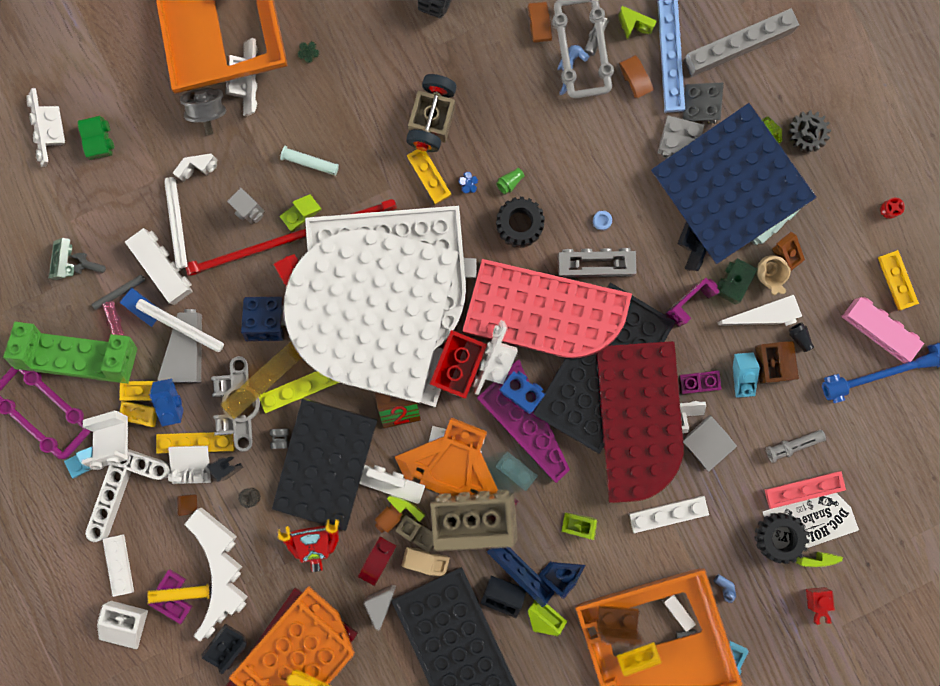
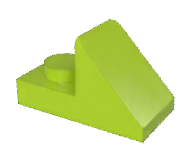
[618,6,657,39]
[279,194,322,232]

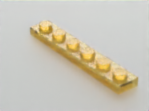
[220,341,303,420]

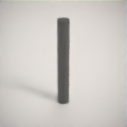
[92,274,146,310]

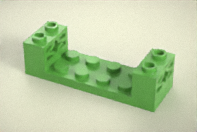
[3,322,138,384]

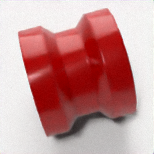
[880,197,905,219]

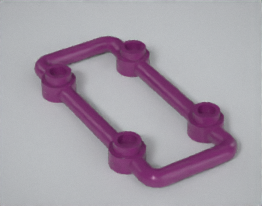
[0,367,91,459]

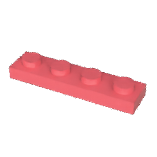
[764,471,846,509]

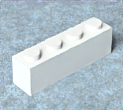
[125,228,193,305]

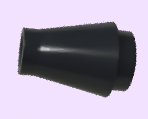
[789,322,814,352]

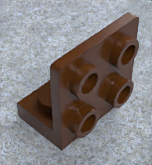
[597,606,642,646]

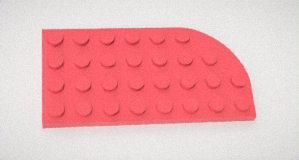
[463,259,632,358]

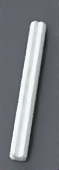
[164,177,187,269]
[136,299,224,352]

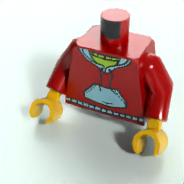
[278,520,339,572]

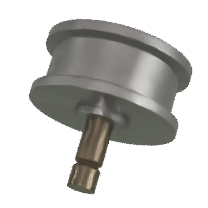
[180,88,226,135]

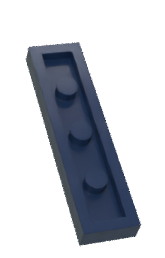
[487,547,555,607]

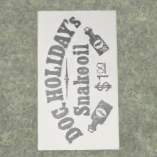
[763,493,859,549]

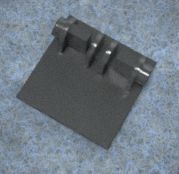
[683,82,724,124]

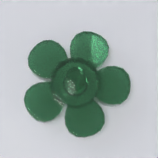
[297,41,319,63]

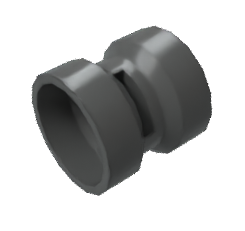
[270,429,290,449]

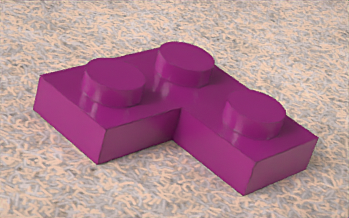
[148,569,193,625]

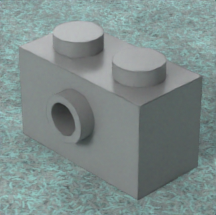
[227,188,265,224]

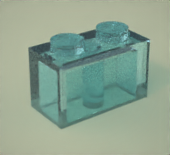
[495,451,538,491]

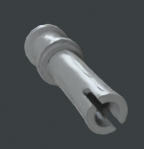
[766,429,826,463]

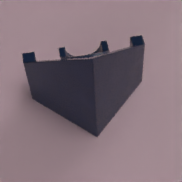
[538,561,585,599]

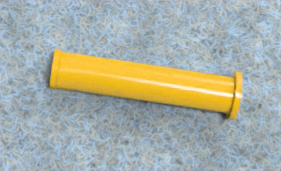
[148,583,209,604]

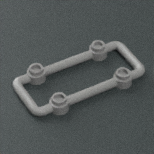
[552,0,614,98]

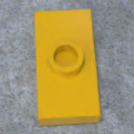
[119,401,157,427]

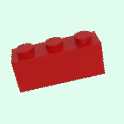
[430,330,487,399]

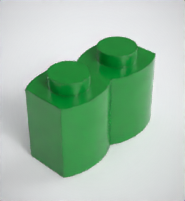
[78,116,114,160]

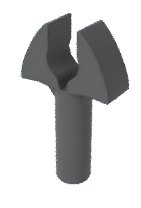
[69,253,106,274]

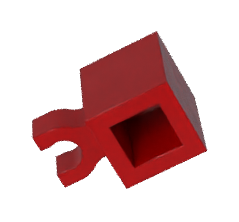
[806,587,835,625]

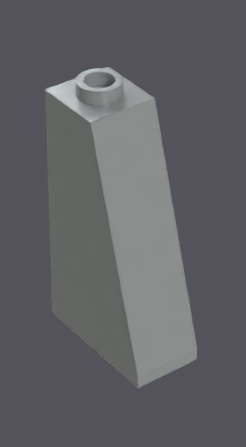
[158,309,202,383]

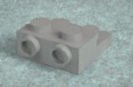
[658,116,704,158]

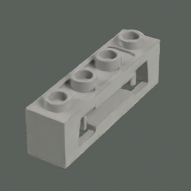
[557,248,636,278]

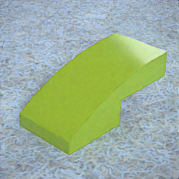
[387,495,426,522]
[796,551,843,567]

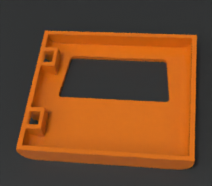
[156,0,288,94]
[576,568,743,686]

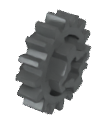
[788,110,831,153]

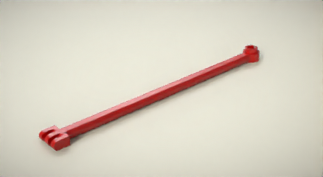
[185,199,397,276]

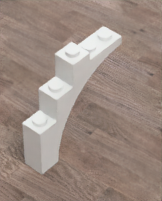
[184,508,248,641]

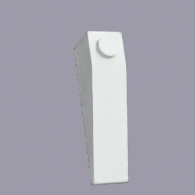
[717,295,802,326]

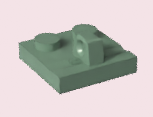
[49,238,74,280]

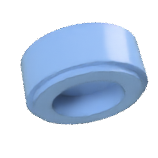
[593,211,612,231]

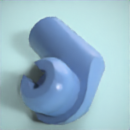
[714,574,736,603]

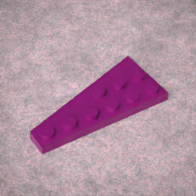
[477,359,570,483]

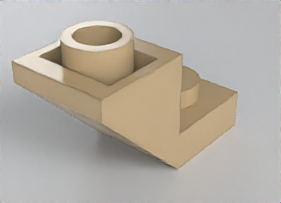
[401,547,450,576]

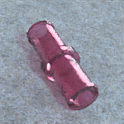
[102,301,125,336]

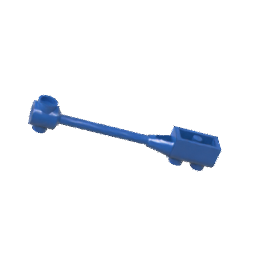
[822,342,940,403]

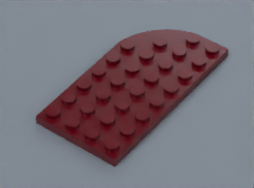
[597,341,684,503]

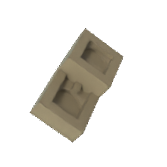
[396,515,434,553]

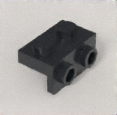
[201,624,247,674]

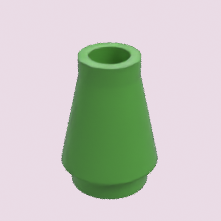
[496,168,524,195]

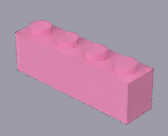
[842,297,924,363]

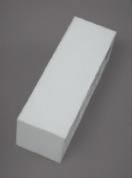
[662,595,696,632]

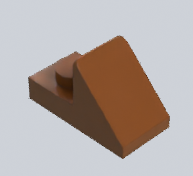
[772,232,805,271]

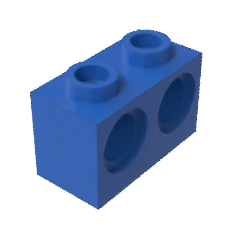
[499,371,545,414]

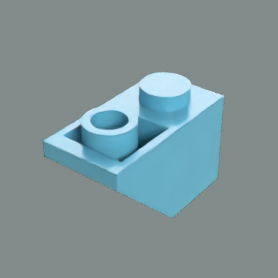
[733,352,760,398]

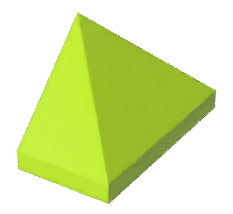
[528,600,567,636]

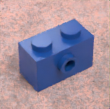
[150,378,183,426]

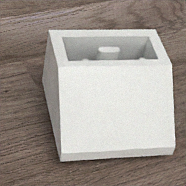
[98,601,148,649]

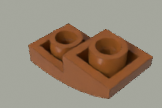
[528,2,552,42]
[619,55,654,98]

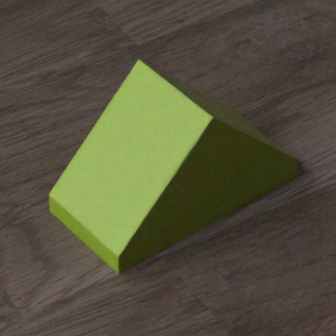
[562,513,597,540]

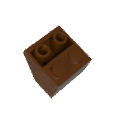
[755,341,799,384]

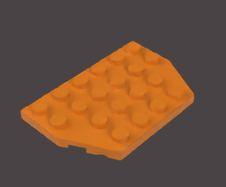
[229,586,355,686]

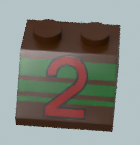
[375,392,421,428]

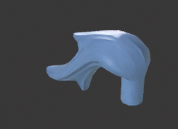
[557,45,590,95]

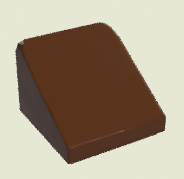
[177,494,197,516]

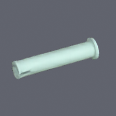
[280,146,339,176]

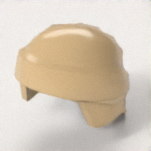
[756,255,791,296]

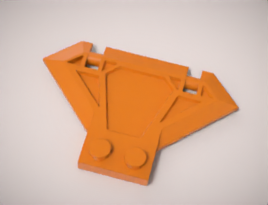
[395,418,498,496]

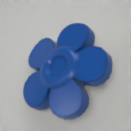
[459,172,478,193]

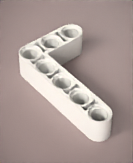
[86,449,171,542]

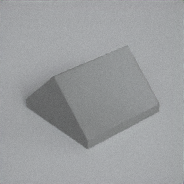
[364,585,396,630]

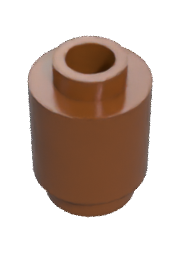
[375,505,403,533]

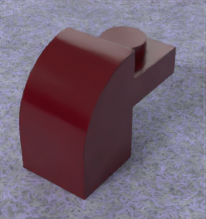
[358,537,397,586]

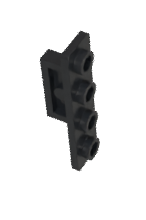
[677,222,706,271]

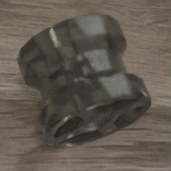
[238,487,261,508]

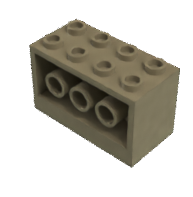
[430,490,518,551]

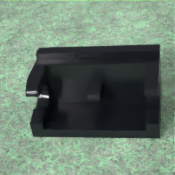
[207,456,244,482]

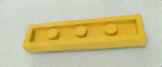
[156,432,235,454]

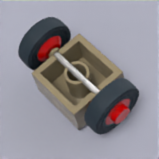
[406,74,457,152]

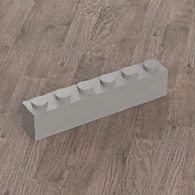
[684,8,799,77]

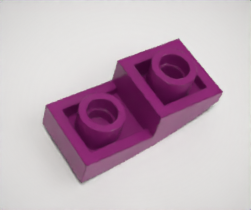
[680,371,722,394]

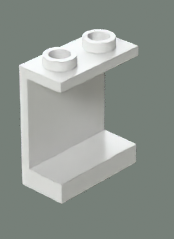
[82,410,128,470]

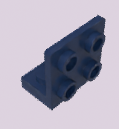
[241,297,284,341]

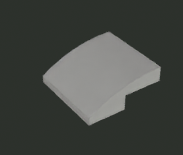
[683,415,737,472]

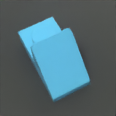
[64,446,93,478]

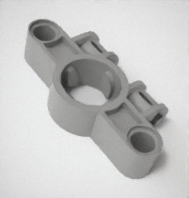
[211,356,260,452]

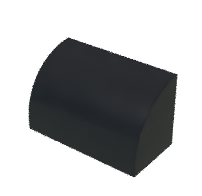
[480,575,526,618]

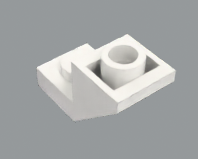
[173,154,218,182]

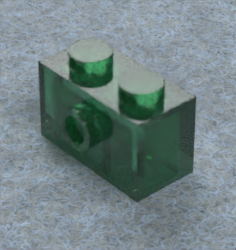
[717,258,758,305]

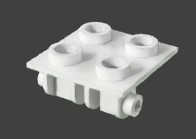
[168,446,211,484]

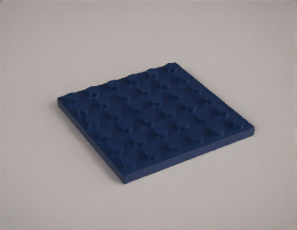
[651,103,817,265]

